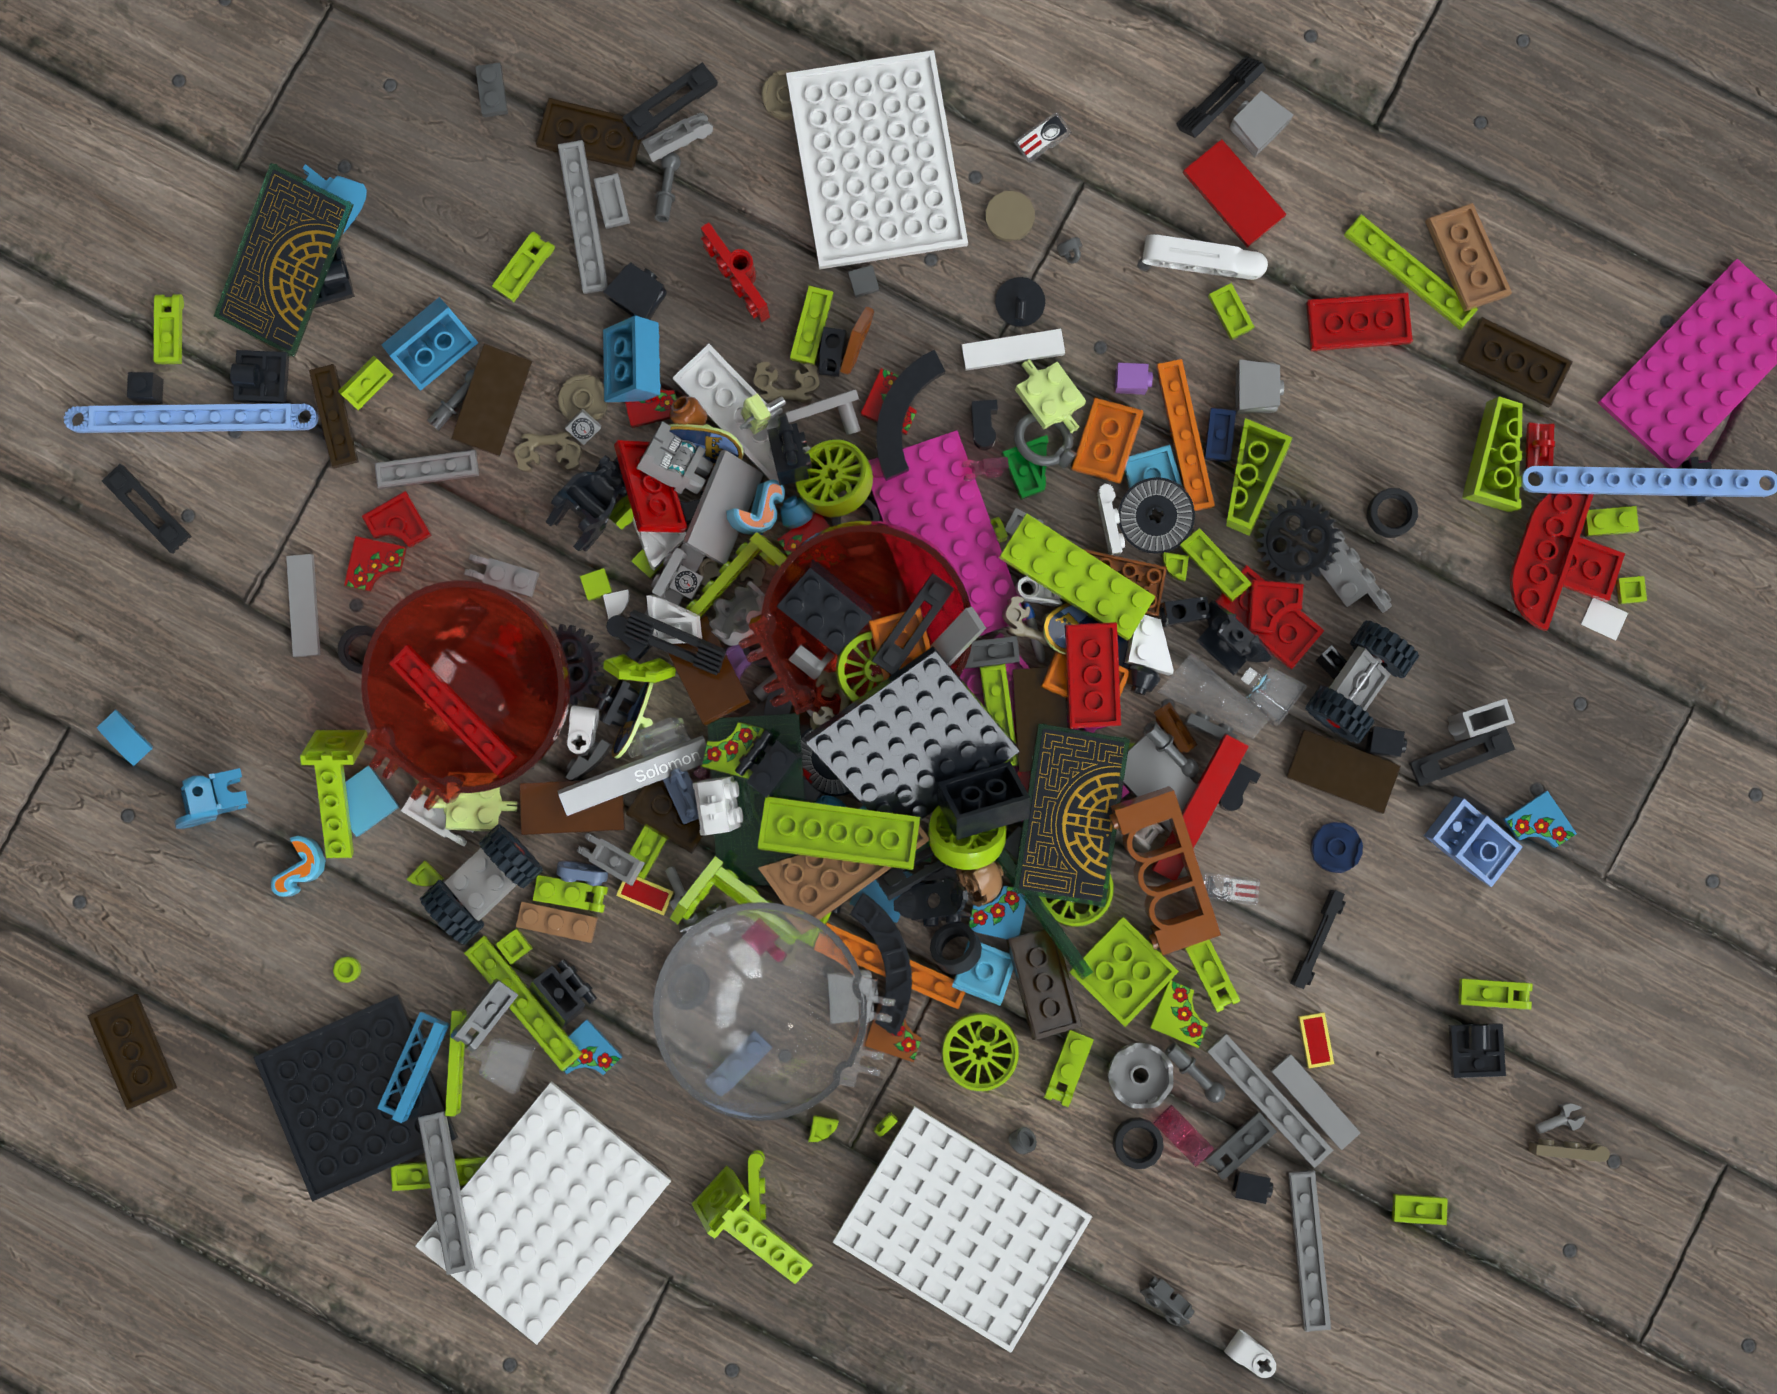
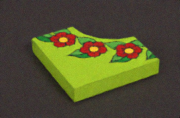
[702,722,764,779]
[1150,980,1208,1048]

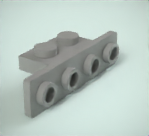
[1320,526,1392,613]
[645,543,705,615]

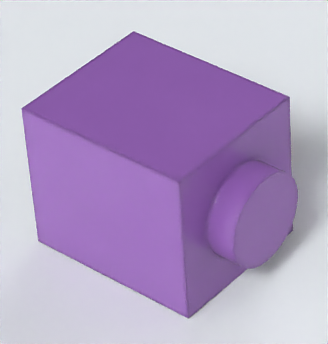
[1115,363,1153,395]

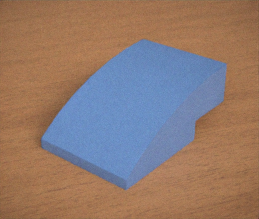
[1424,796,1522,887]

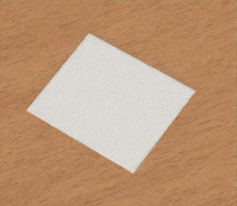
[1581,598,1628,640]

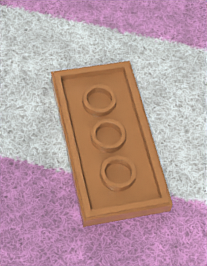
[1425,203,1512,312]

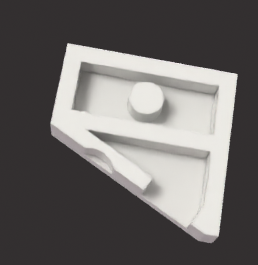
[632,517,686,571]
[646,595,702,644]
[1125,615,1174,676]

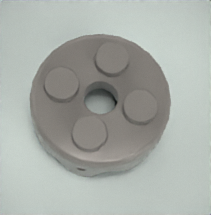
[710,581,770,646]
[1108,1042,1174,1109]

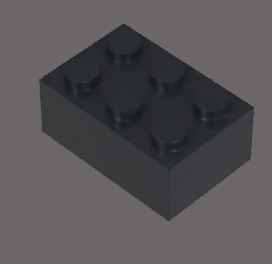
[776,558,874,655]
[937,761,1030,840]

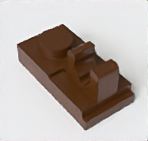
[1154,702,1198,753]

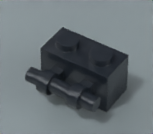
[767,416,812,485]
[735,729,803,798]
[530,959,597,1028]

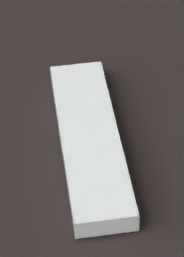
[962,329,1065,371]

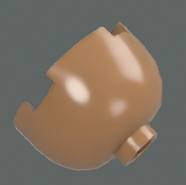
[956,861,1004,907]

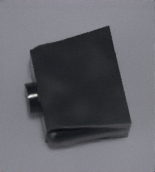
[603,262,667,320]

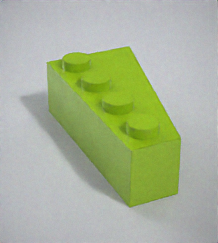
[1462,397,1523,512]
[1226,418,1292,536]

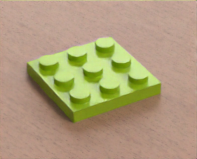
[1069,917,1179,1027]

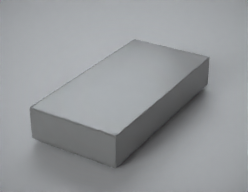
[594,173,630,229]

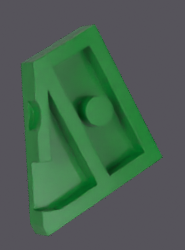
[1001,435,1048,500]

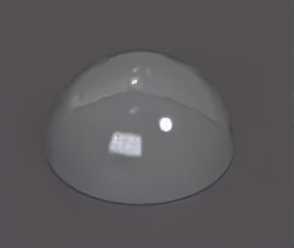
[653,902,895,1121]

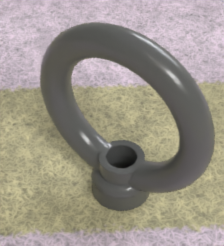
[1014,412,1077,469]

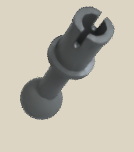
[655,152,681,222]
[427,369,475,431]
[1144,721,1199,779]
[1165,1042,1226,1103]

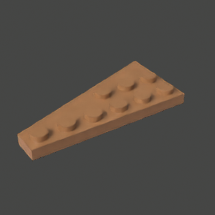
[758,825,929,932]

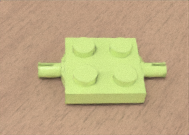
[1015,359,1086,433]
[428,777,517,831]

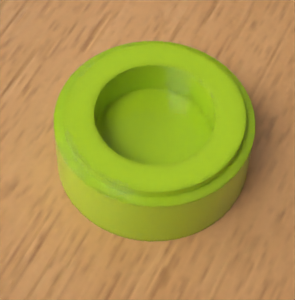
[333,956,361,983]

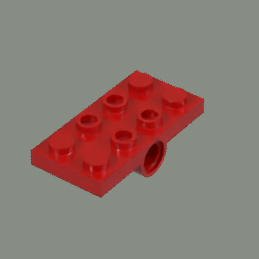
[700,222,770,323]

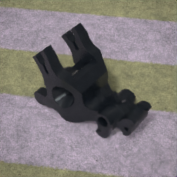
[546,455,628,551]

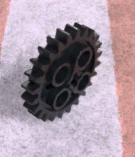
[1257,499,1342,582]
[522,624,604,707]

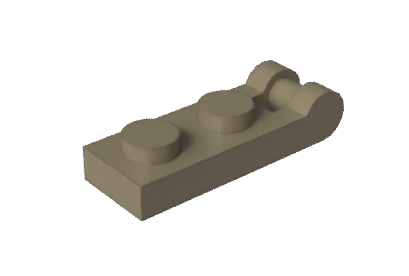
[1529,1138,1610,1162]

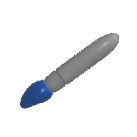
[1023,602,1045,663]

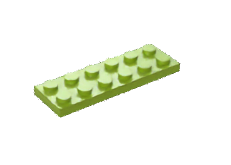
[998,514,1156,641]
[758,797,920,870]

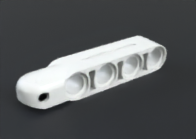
[1142,234,1268,280]

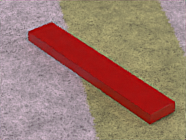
[389,645,518,776]
[1152,733,1249,880]

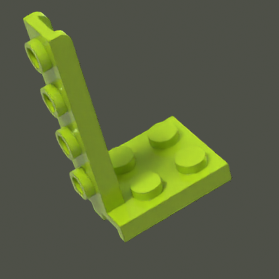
[686,532,802,619]
[300,730,368,858]
[670,856,803,942]
[692,1165,813,1284]

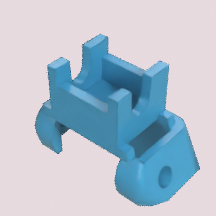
[302,164,367,244]
[174,768,248,829]

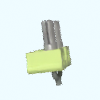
[740,393,786,435]

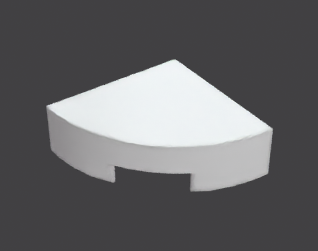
[603,589,630,620]

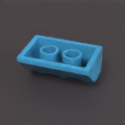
[382,297,478,391]
[603,316,661,403]

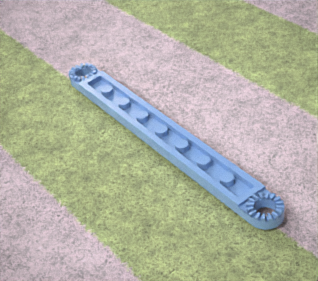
[63,403,319,433]
[1521,466,1777,497]

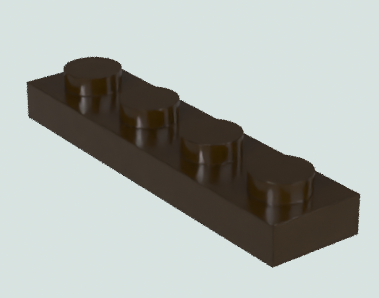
[309,364,359,468]

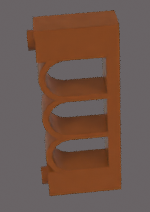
[1109,786,1221,956]

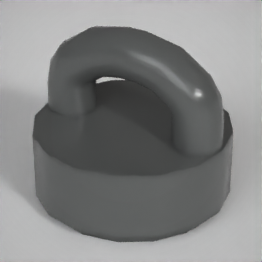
[1057,237,1083,264]
[1008,1127,1037,1155]

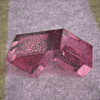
[1153,1105,1214,1167]

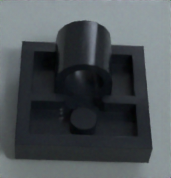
[306,247,355,310]
[230,350,290,404]
[1448,1023,1506,1078]

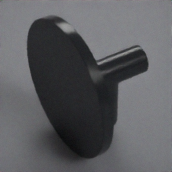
[995,277,1045,327]

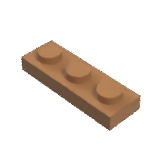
[516,901,598,943]

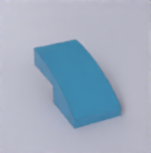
[96,709,153,766]

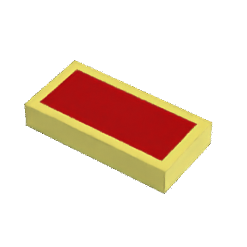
[616,876,674,916]
[1298,1012,1334,1068]

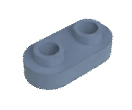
[556,861,608,886]

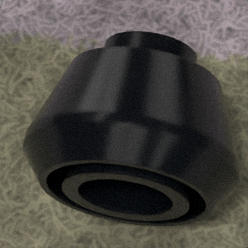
[1127,665,1161,696]

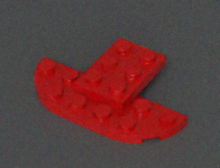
[1510,493,1626,631]

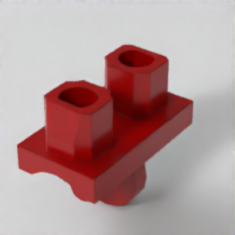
[1526,423,1555,469]

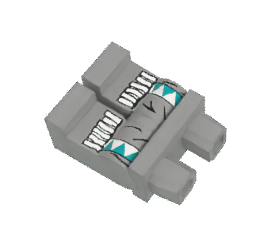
[637,422,714,494]

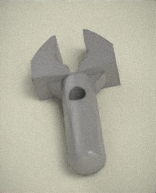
[665,866,687,910]
[1535,1102,1585,1134]

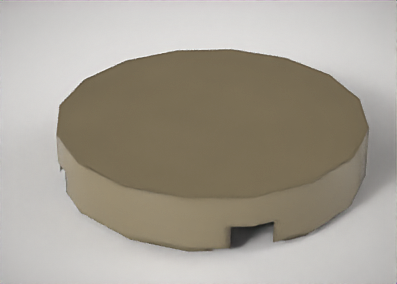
[761,69,796,120]
[985,191,1035,242]
[558,374,609,421]

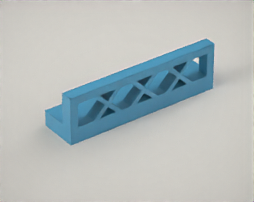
[377,1012,450,1123]

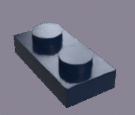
[1204,408,1236,462]

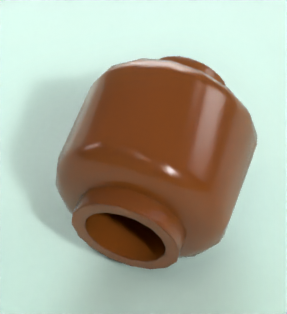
[670,396,707,426]

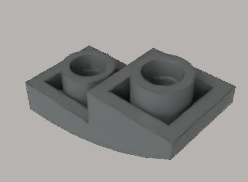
[565,739,613,781]

